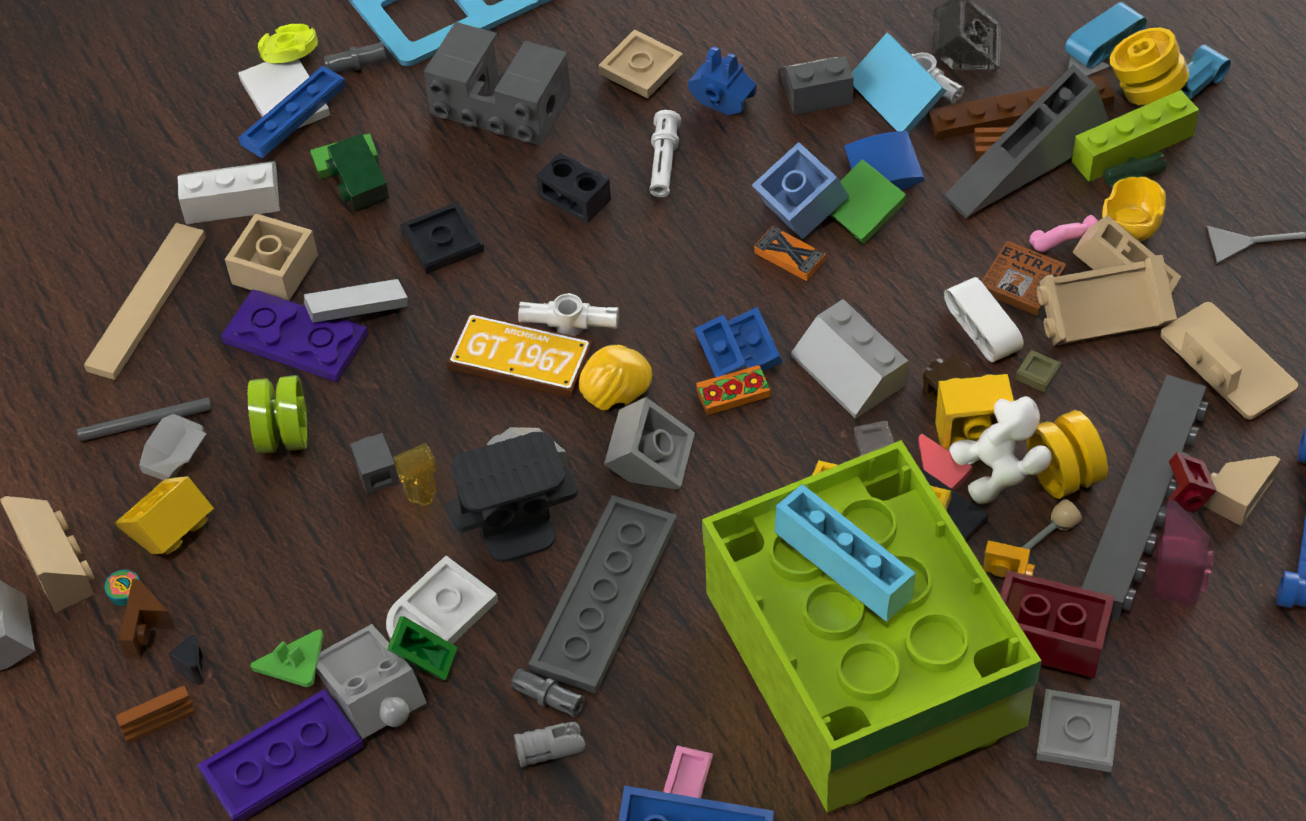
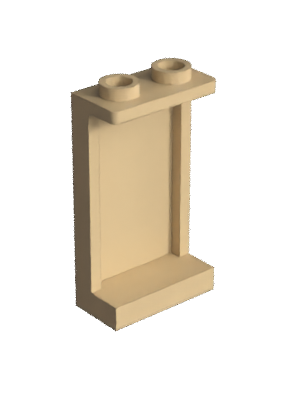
[1037,254,1177,346]

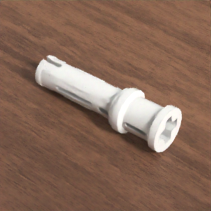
[649,110,681,197]

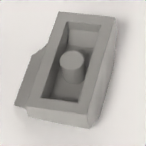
[139,414,207,480]

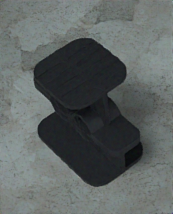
[446,431,578,562]

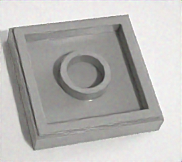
[1036,689,1120,772]

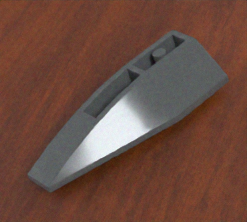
[943,64,1109,219]

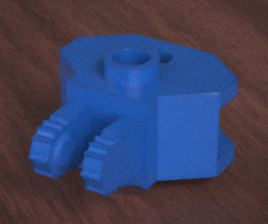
[688,46,757,115]

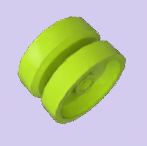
[248,375,307,454]

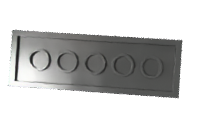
[528,495,677,694]

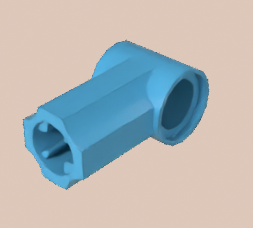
[1180,45,1231,99]

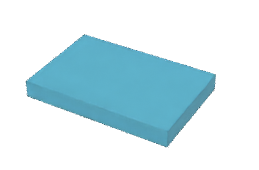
[852,33,947,133]

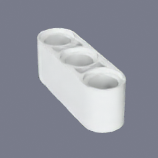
[944,277,1024,362]

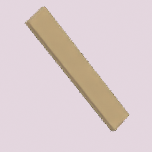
[84,223,206,380]

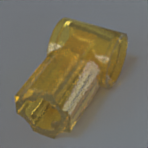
[393,443,438,506]

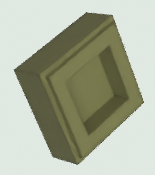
[1015,350,1061,393]

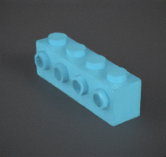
[775,484,916,621]

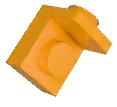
[983,540,1035,577]

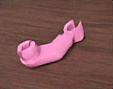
[1029,215,1098,253]

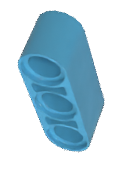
[1065,2,1147,69]

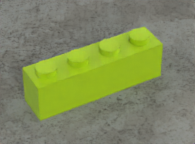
[1072,90,1199,182]

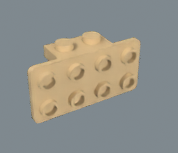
[1161,302,1298,420]

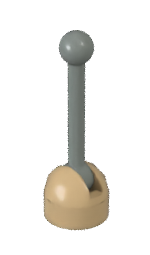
[1021,499,1082,549]

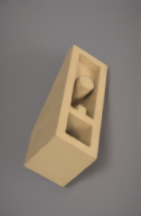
[1073,215,1181,293]

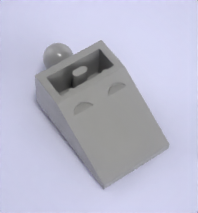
[316,624,427,739]

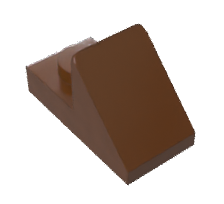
[118,579,174,659]

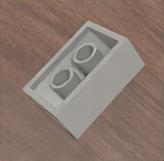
[791,299,909,419]

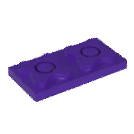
[221,289,368,382]
[197,689,364,821]

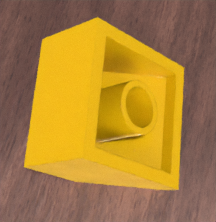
[115,477,214,555]

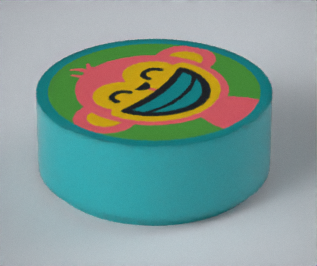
[104,570,139,606]

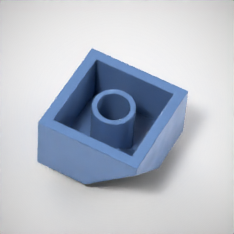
[752,142,849,239]

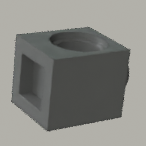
[350,433,399,494]

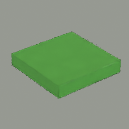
[829,159,909,244]

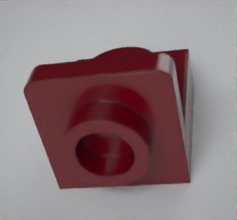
[1168,452,1217,513]

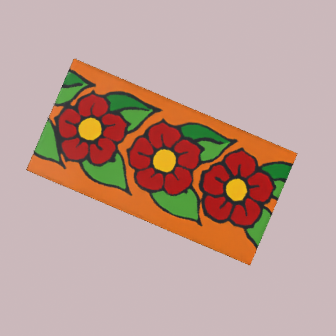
[696,365,771,415]

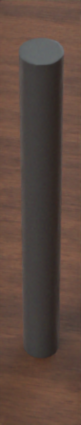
[77,397,212,442]

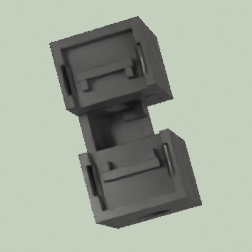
[424,22,571,146]

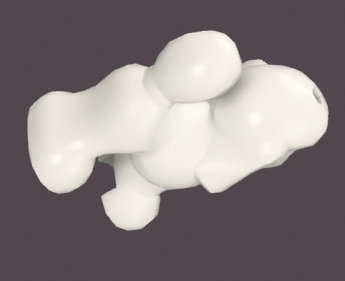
[950,396,1053,504]

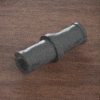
[324,42,387,73]
[511,668,585,718]

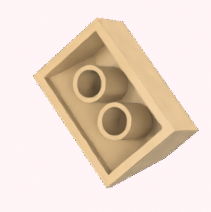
[0,496,95,613]

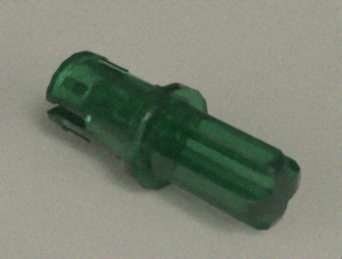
[1103,152,1167,187]

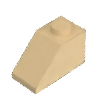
[1204,456,1281,526]

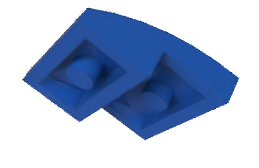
[844,131,925,191]
[694,307,783,378]

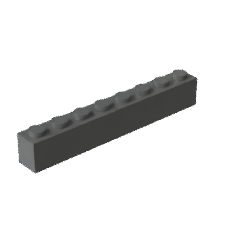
[1081,375,1209,622]

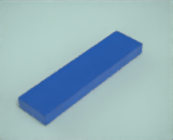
[238,66,346,158]

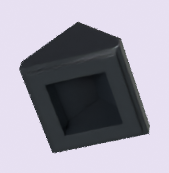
[168,635,204,685]

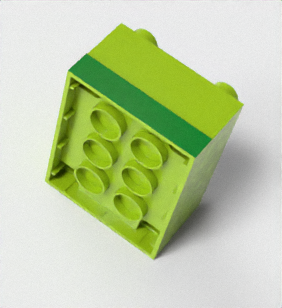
[702,440,1041,813]

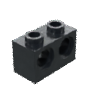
[536,152,611,223]

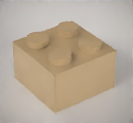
[225,213,318,301]

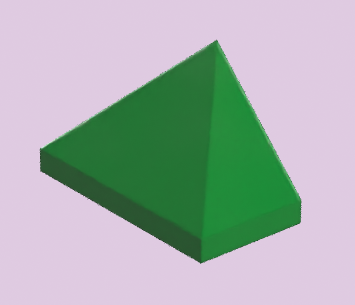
[387,616,458,680]

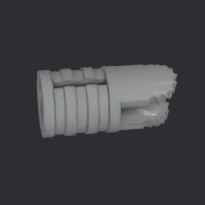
[514,722,586,767]

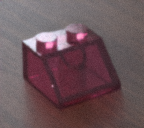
[1153,500,1214,605]

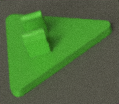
[250,630,324,687]

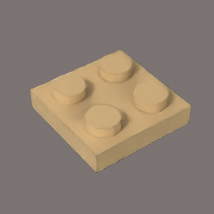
[598,29,683,99]

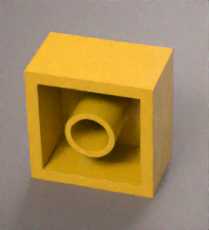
[935,374,1014,452]

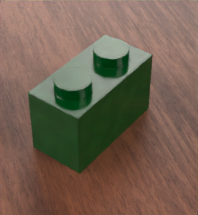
[325,133,389,212]

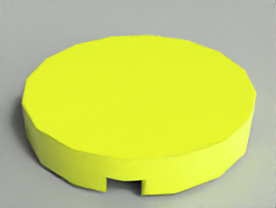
[258,24,318,63]

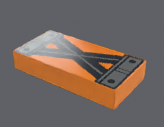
[754,226,826,281]

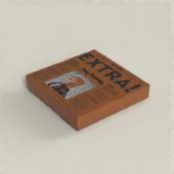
[981,241,1067,316]

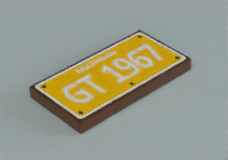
[446,312,593,398]

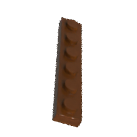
[927,75,1115,140]

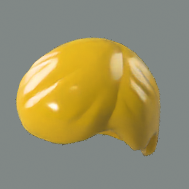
[1102,177,1166,242]
[579,345,652,411]

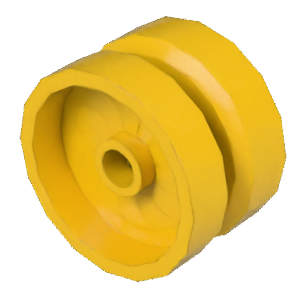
[1110,27,1189,105]
[1026,410,1108,499]

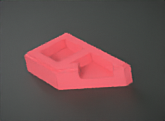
[918,434,973,491]

